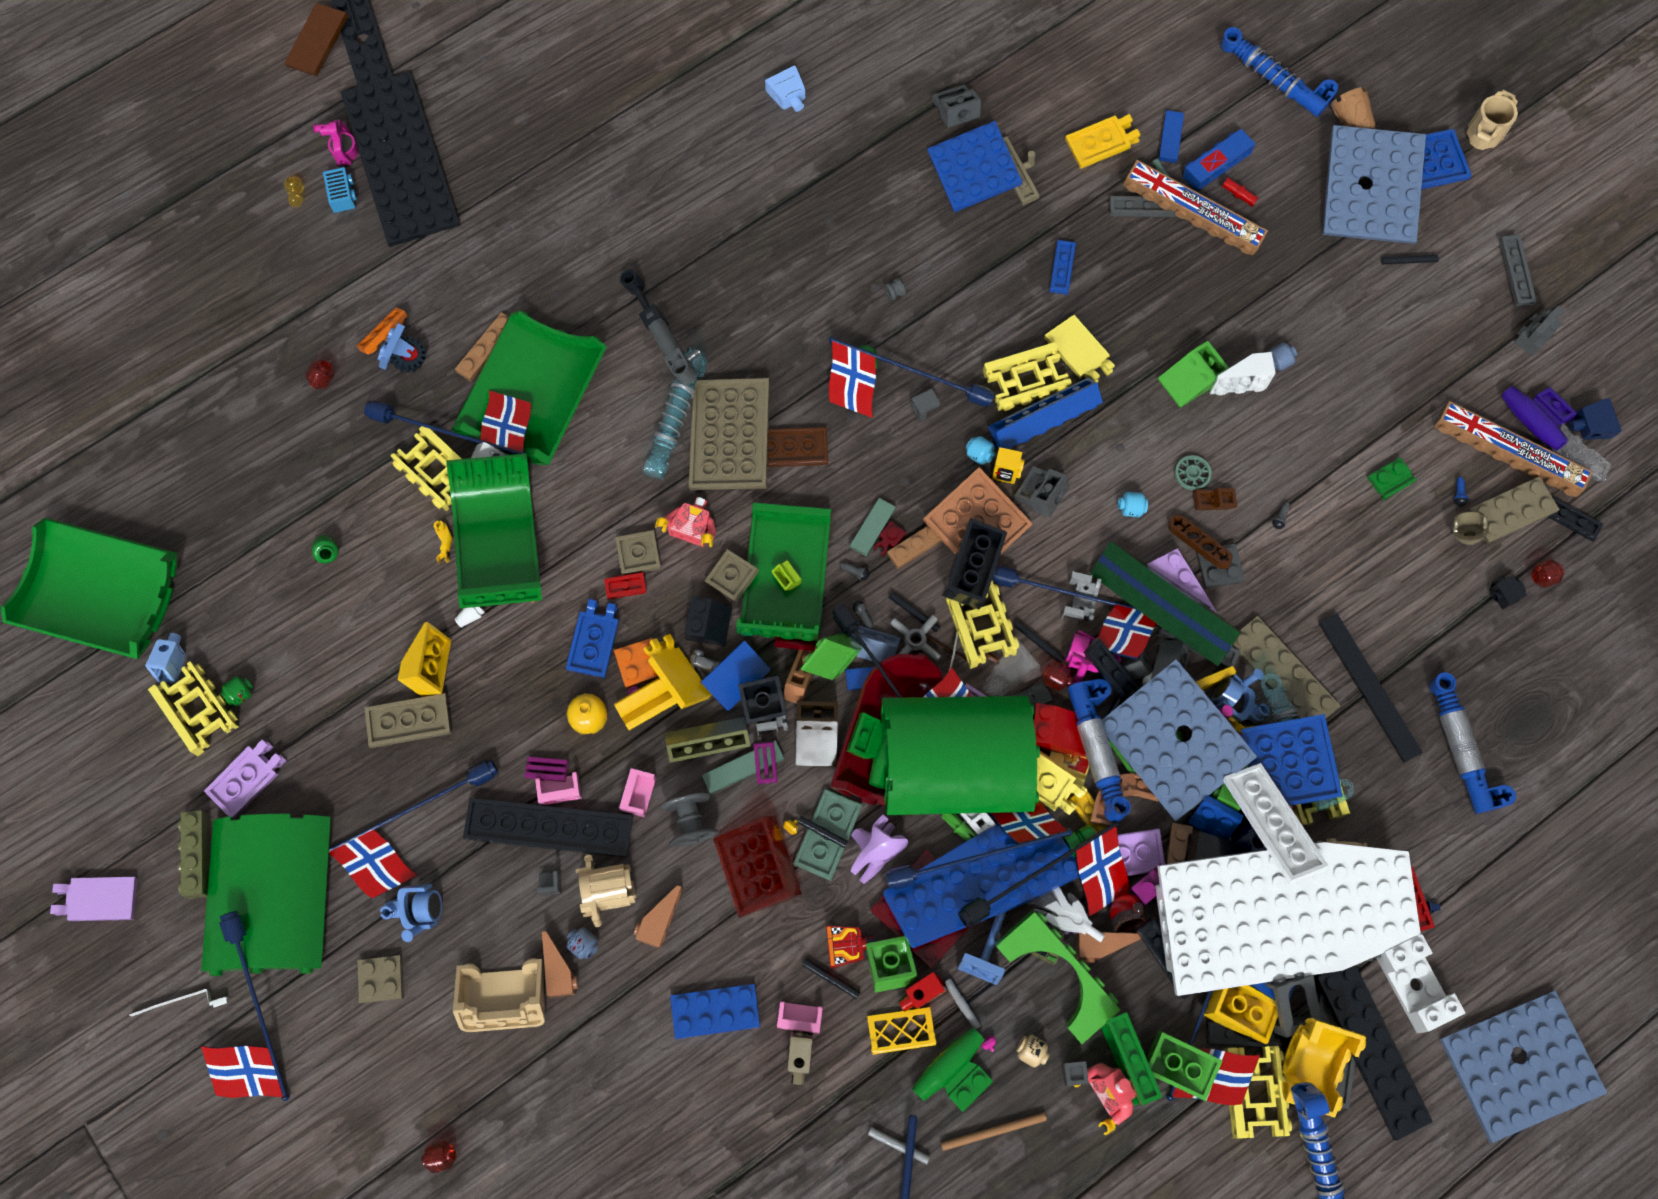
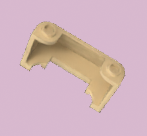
[453,958,545,1032]

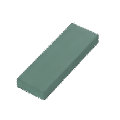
[850,498,896,557]

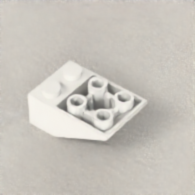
[1210,352,1276,395]

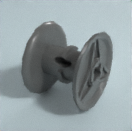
[660,793,719,847]

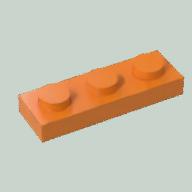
[356,307,408,355]

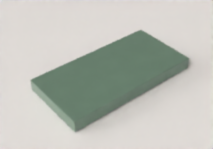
[793,789,863,881]

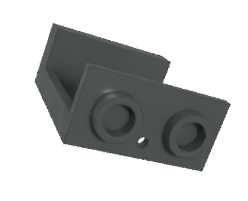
[1265,972,1322,1038]

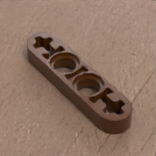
[1168,515,1233,569]

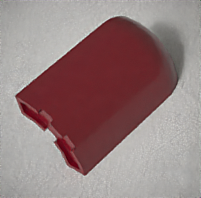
[830,653,943,816]

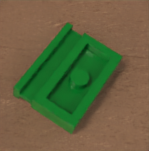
[1367,457,1417,501]

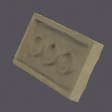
[1468,476,1560,544]
[364,693,452,748]

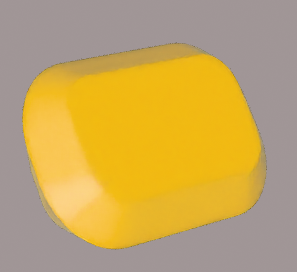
[783,820,798,835]

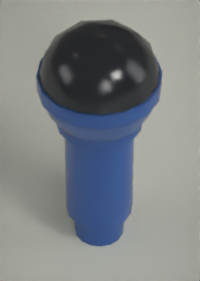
[1454,477,1468,506]

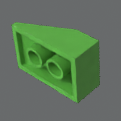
[1146,1030,1222,1101]

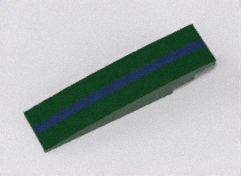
[1090,541,1242,666]

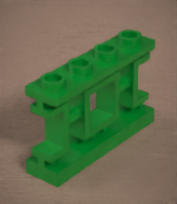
[1101,1012,1162,1106]

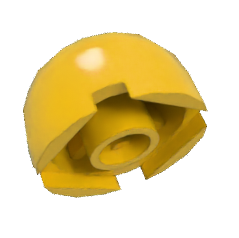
[567,693,607,734]

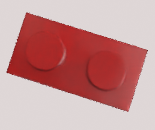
[604,572,647,600]

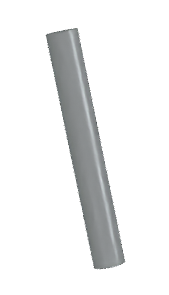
[868,1127,930,1165]

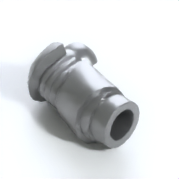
[690,649,720,673]

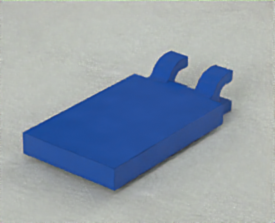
[566,599,620,678]

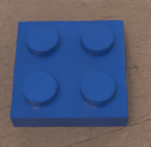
[1188,795,1244,839]

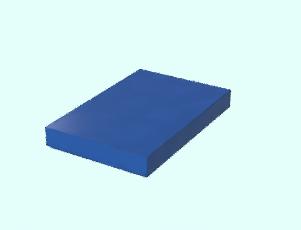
[700,640,771,711]

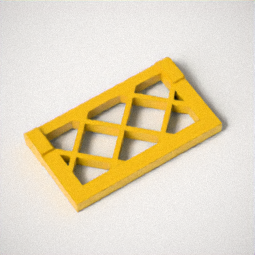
[867,1007,937,1055]

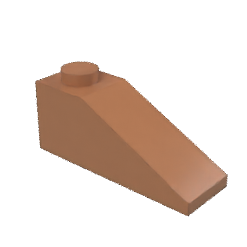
[783,646,817,703]
[634,885,683,949]
[542,931,578,998]
[1076,932,1141,964]

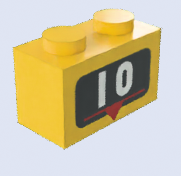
[992,447,1025,484]

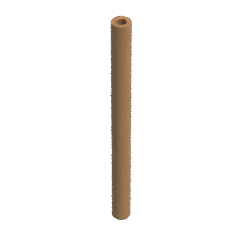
[941,1112,1047,1151]

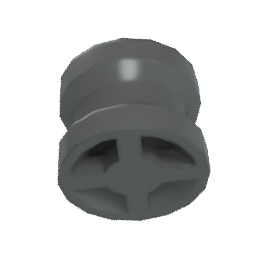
[884,278,906,301]

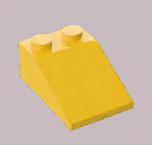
[398,622,452,697]
[1204,985,1278,1044]

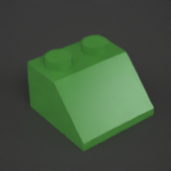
[866,936,917,993]

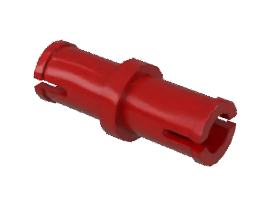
[1222,177,1259,207]

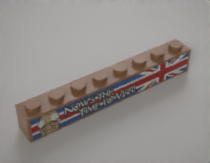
[1123,160,1268,256]
[1434,401,1593,497]

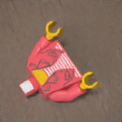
[655,497,716,547]
[1073,1063,1136,1135]

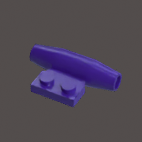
[1501,386,1577,451]

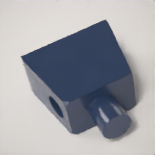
[1568,398,1622,440]

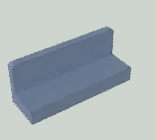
[839,626,901,663]

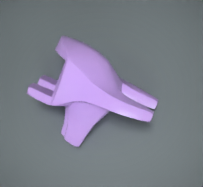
[851,815,908,884]

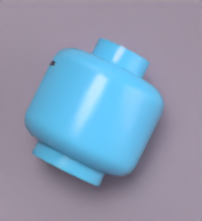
[966,436,995,465]
[1118,491,1148,518]

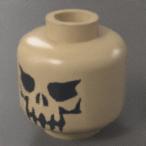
[1016,1034,1050,1068]

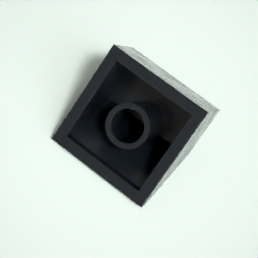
[684,596,732,646]
[738,675,787,724]

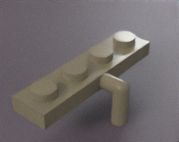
[1003,136,1039,206]

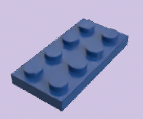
[670,984,760,1039]

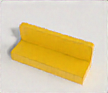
[614,678,677,730]

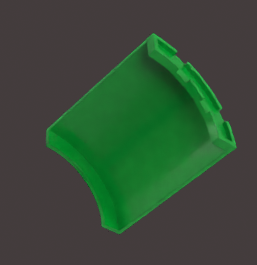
[451,311,607,465]
[0,517,177,659]
[881,696,1040,815]
[201,814,330,976]

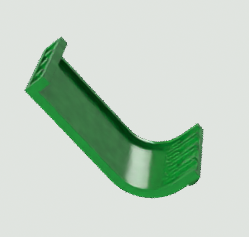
[446,453,542,609]
[736,503,831,641]

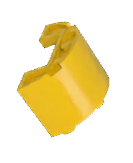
[1282,1018,1366,1118]

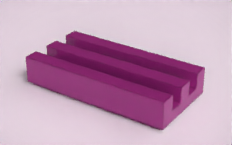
[754,742,778,785]
[524,757,569,782]

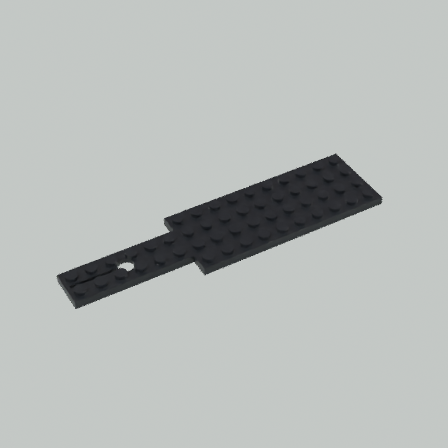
[331,0,460,247]

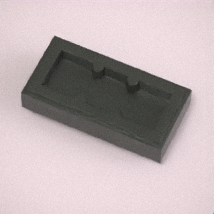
[1013,682,1053,708]

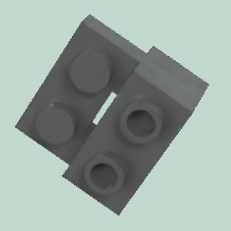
[932,85,981,128]
[1515,305,1564,357]
[1014,466,1069,518]

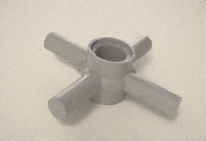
[890,615,941,662]

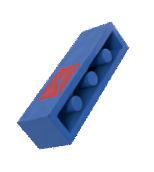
[1182,129,1256,192]

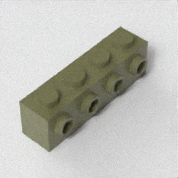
[665,717,750,763]
[178,810,210,899]

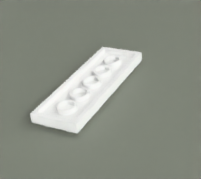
[1223,763,1329,884]

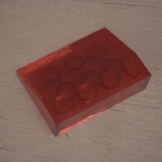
[713,816,802,918]

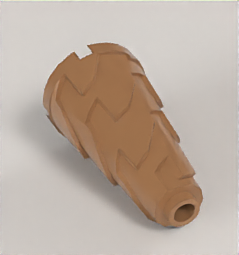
[1331,87,1376,129]

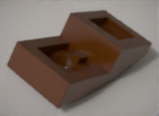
[1193,488,1237,510]

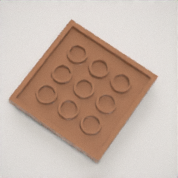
[923,467,1032,554]

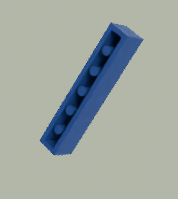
[988,377,1103,450]

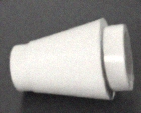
[454,606,485,628]

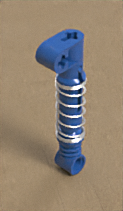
[1221,27,1338,117]
[1291,1082,1345,1199]

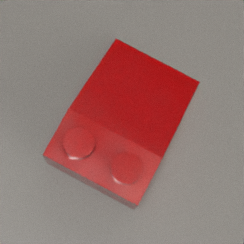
[1033,703,1086,757]

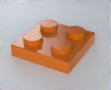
[614,638,659,689]

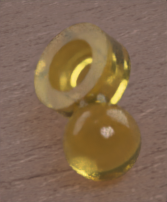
[283,176,304,207]

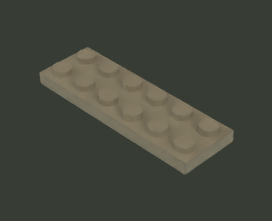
[1232,616,1341,719]

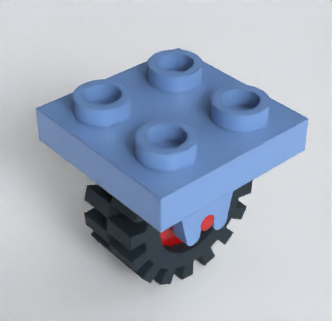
[377,323,426,373]

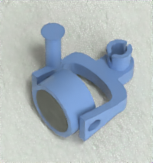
[1211,669,1270,724]
[380,883,442,942]

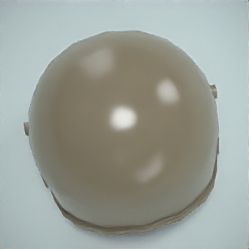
[1453,511,1488,545]

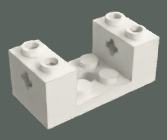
[1376,934,1465,1034]

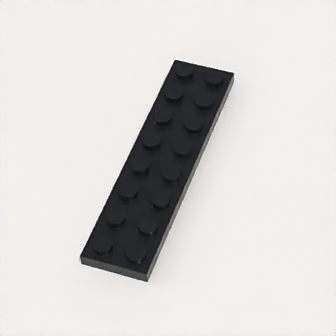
[463,798,634,858]
[1314,965,1433,1141]

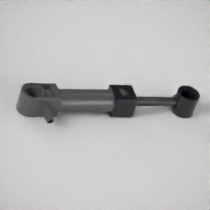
[620,269,702,385]

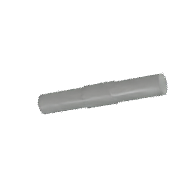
[944,978,981,1029]

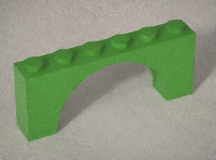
[995,909,1120,1044]

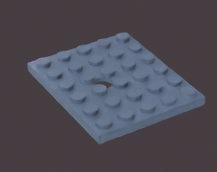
[1322,125,1426,244]
[1102,659,1258,821]
[1440,991,1607,1143]

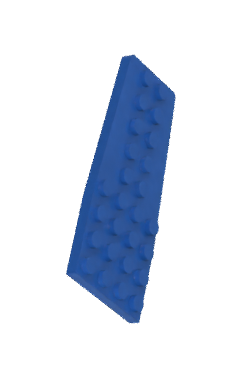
[883,824,1079,948]

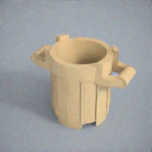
[1466,90,1518,150]
[576,855,636,927]

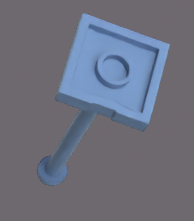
[957,911,1007,985]

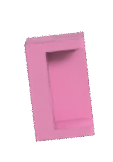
[619,768,656,817]
[535,772,582,806]
[777,1001,823,1034]

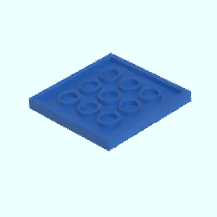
[927,121,1023,212]
[1241,714,1343,806]

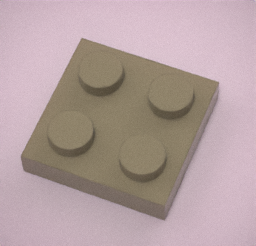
[615,530,661,576]
[705,549,759,603]
[357,955,404,1004]

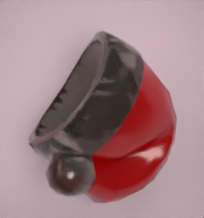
[1109,894,1146,933]

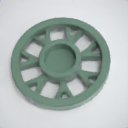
[1175,455,1212,491]

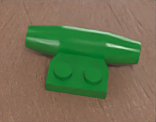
[846,713,888,789]
[911,1027,993,1112]

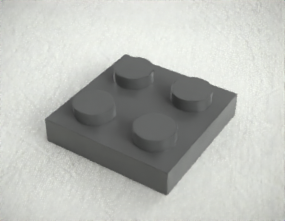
[1196,544,1245,589]

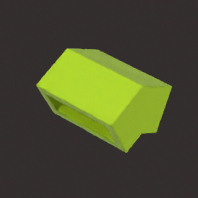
[771,560,801,591]

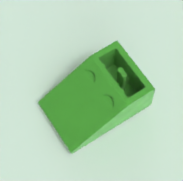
[1158,341,1229,408]
[801,633,863,680]

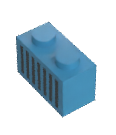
[323,167,357,213]

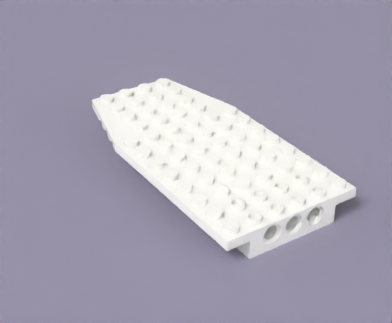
[1155,842,1421,996]

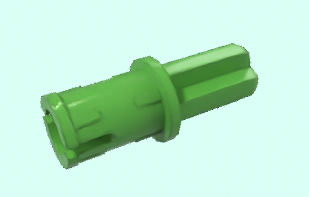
[942,814,977,842]

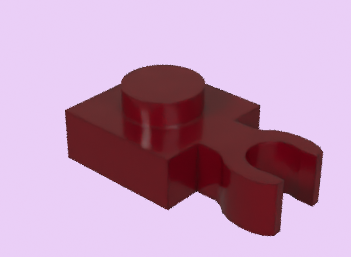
[874,521,906,557]

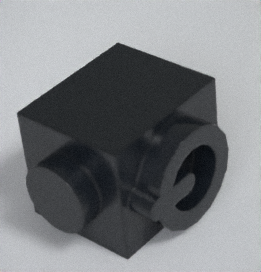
[1490,576,1527,610]

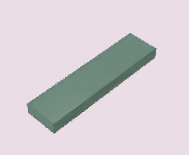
[702,740,784,795]

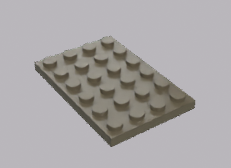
[689,378,770,490]

